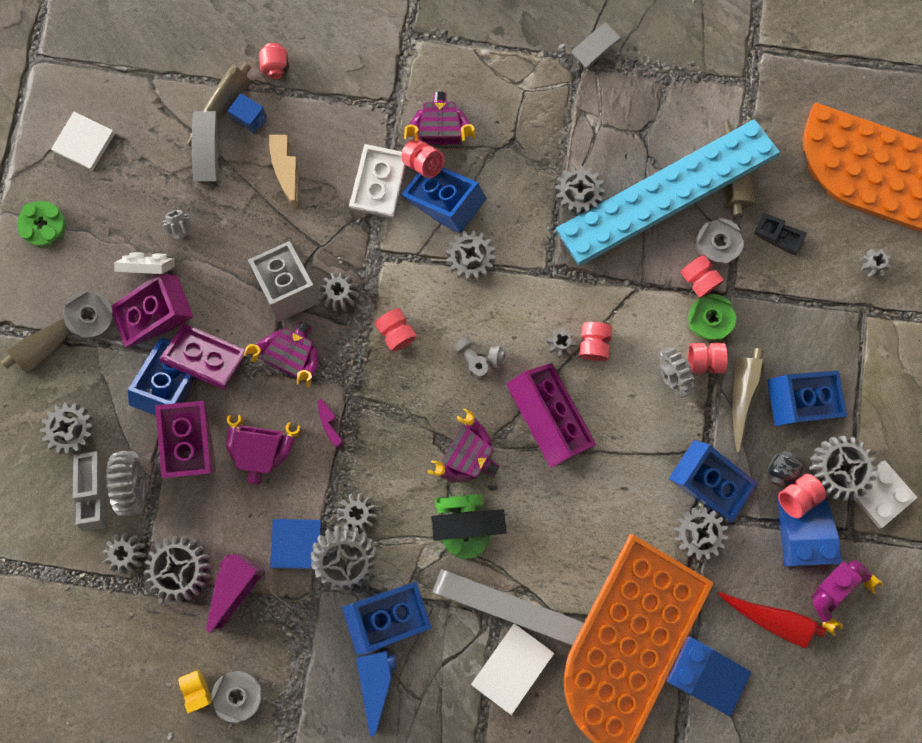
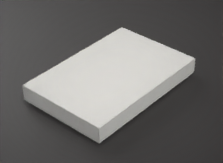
[349,144,406,219]
[471,623,554,715]

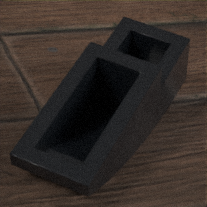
[431,509,507,542]

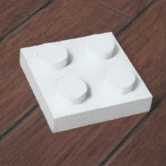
[114,252,175,274]
[855,460,918,528]

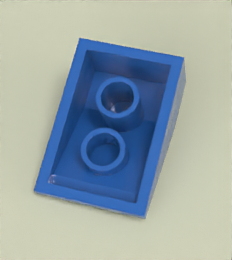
[401,168,487,233]
[128,337,195,416]
[767,371,847,426]
[669,440,758,523]
[777,494,842,566]
[342,581,431,654]
[666,636,751,716]
[356,649,397,736]

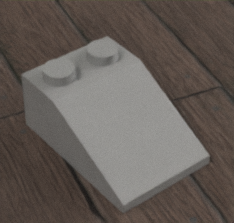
[248,241,321,322]

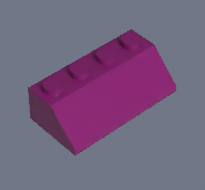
[506,363,596,468]

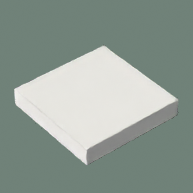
[51,112,115,171]

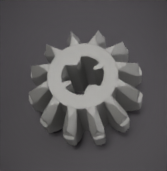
[319,272,358,312]
[337,493,378,533]
[102,533,146,575]

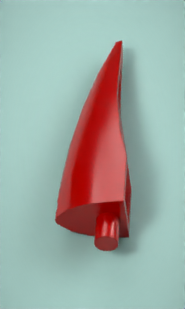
[718,591,826,649]

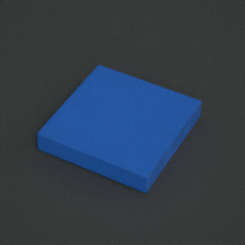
[270,519,322,569]

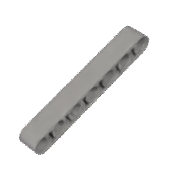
[432,569,584,645]

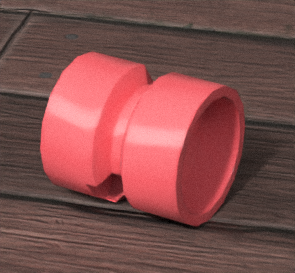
[401,139,445,179]
[680,254,724,298]
[375,308,417,352]
[579,322,613,361]
[688,343,728,374]
[778,474,826,518]

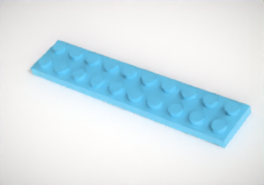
[556,119,780,266]

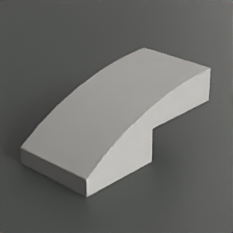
[572,23,621,69]

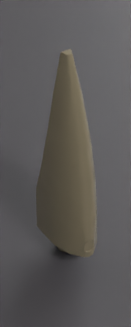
[187,62,251,146]
[724,120,756,217]
[1,309,87,374]
[732,348,766,453]

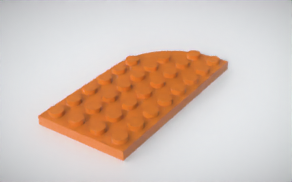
[803,102,922,232]
[564,534,714,743]

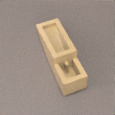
[269,135,299,208]

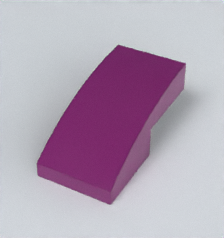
[317,399,345,450]

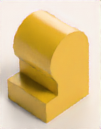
[179,670,213,713]

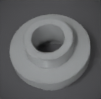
[488,345,506,369]

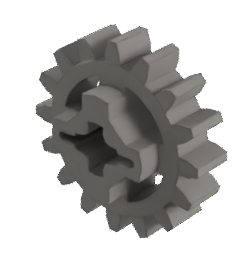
[554,165,605,216]
[446,230,495,281]
[659,347,695,398]
[40,402,96,455]
[674,507,728,560]

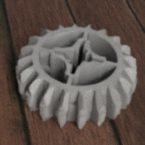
[809,435,878,501]
[106,451,147,517]
[311,525,377,591]
[143,536,211,603]

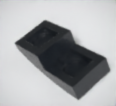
[754,213,807,256]

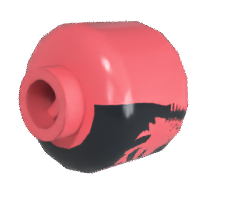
[259,43,289,79]

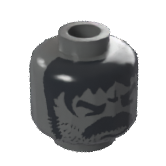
[767,451,803,488]

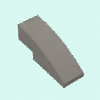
[192,111,220,182]
[73,451,106,532]

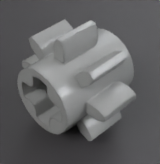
[162,210,193,239]
[860,249,892,278]
[546,327,576,358]

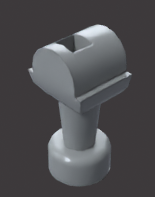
[453,336,488,379]

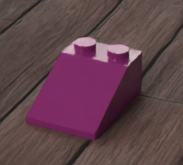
[111,274,193,348]
[155,401,216,478]
[206,553,265,633]

